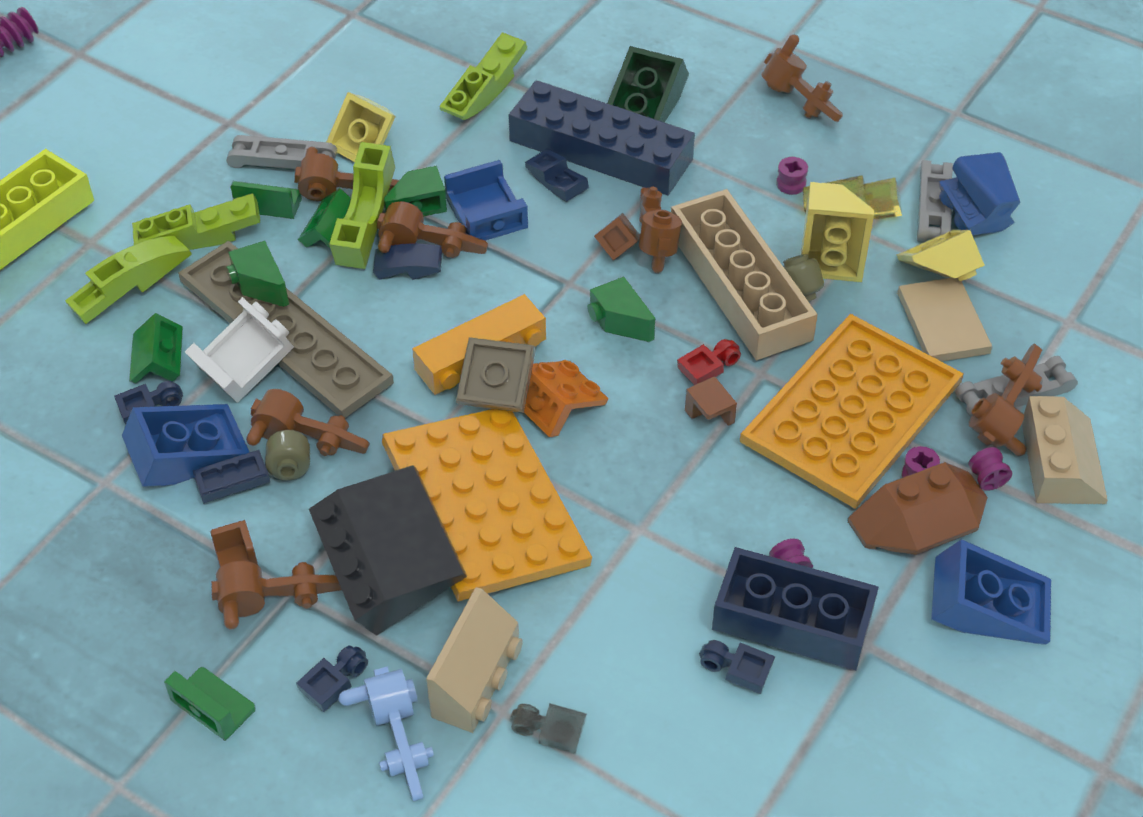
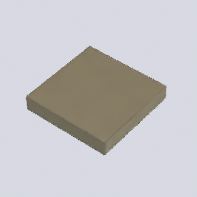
[456,337,536,413]

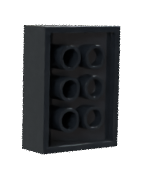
[309,465,467,636]

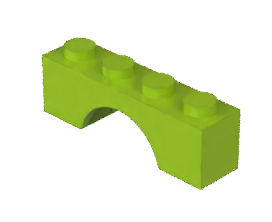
[329,142,396,269]

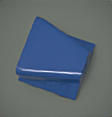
[939,152,1020,235]

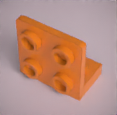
[524,360,609,437]

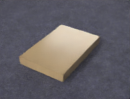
[897,278,992,362]

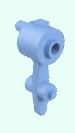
[339,666,434,801]

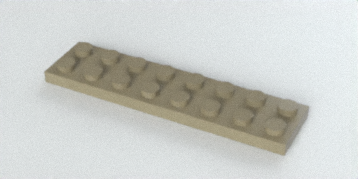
[178,241,394,418]

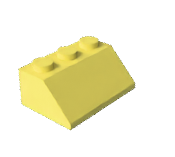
[801,182,874,282]

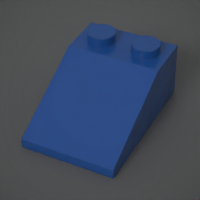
[122,404,250,487]
[931,539,1051,645]

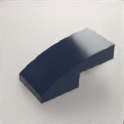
[525,149,589,202]
[373,243,442,280]

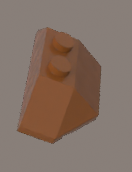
[848,462,988,555]

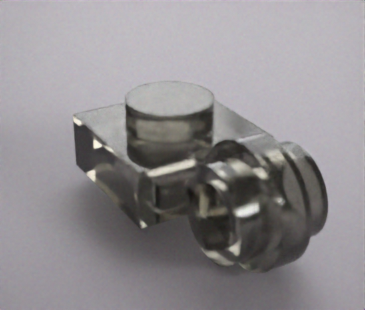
[510,703,587,754]

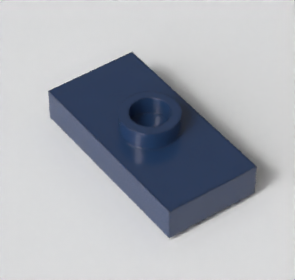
[192,450,270,504]

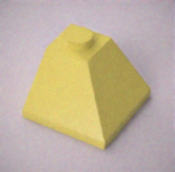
[326,92,396,162]
[897,230,985,281]

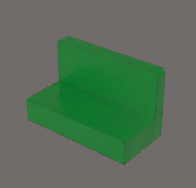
[230,181,302,219]
[298,188,351,248]
[129,313,183,384]
[164,667,256,741]

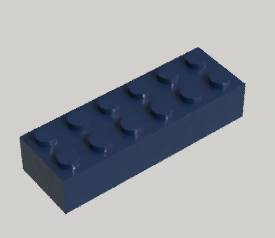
[508,80,695,196]

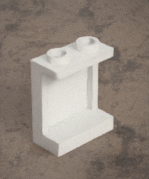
[185,297,294,403]

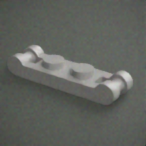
[226,135,337,169]
[917,160,953,242]
[955,356,1078,417]

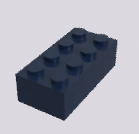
[712,547,879,671]

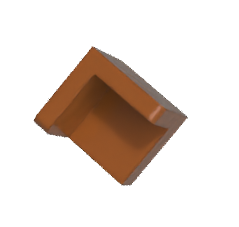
[594,213,640,260]
[685,376,737,426]
[210,520,258,567]

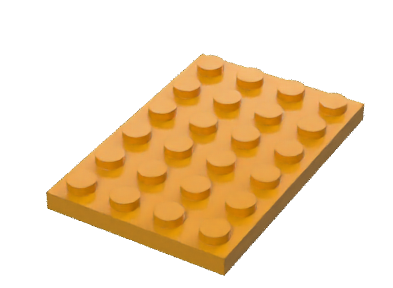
[740,313,964,509]
[382,409,592,602]

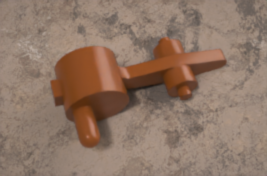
[761,34,843,122]
[294,146,399,201]
[639,187,682,273]
[377,202,488,258]
[969,344,1042,456]
[246,389,370,456]
[211,561,342,629]

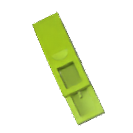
[439,32,528,120]
[132,193,261,250]
[65,235,192,324]

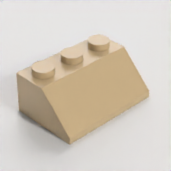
[1022,396,1108,504]
[426,587,523,733]

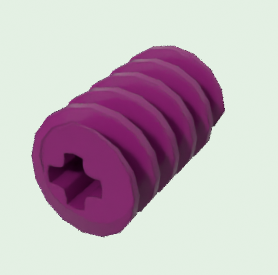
[0,7,39,57]

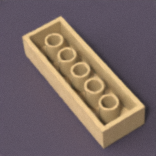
[671,189,818,361]

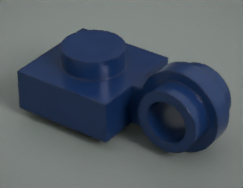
[114,381,183,425]
[699,640,775,694]
[296,645,368,712]

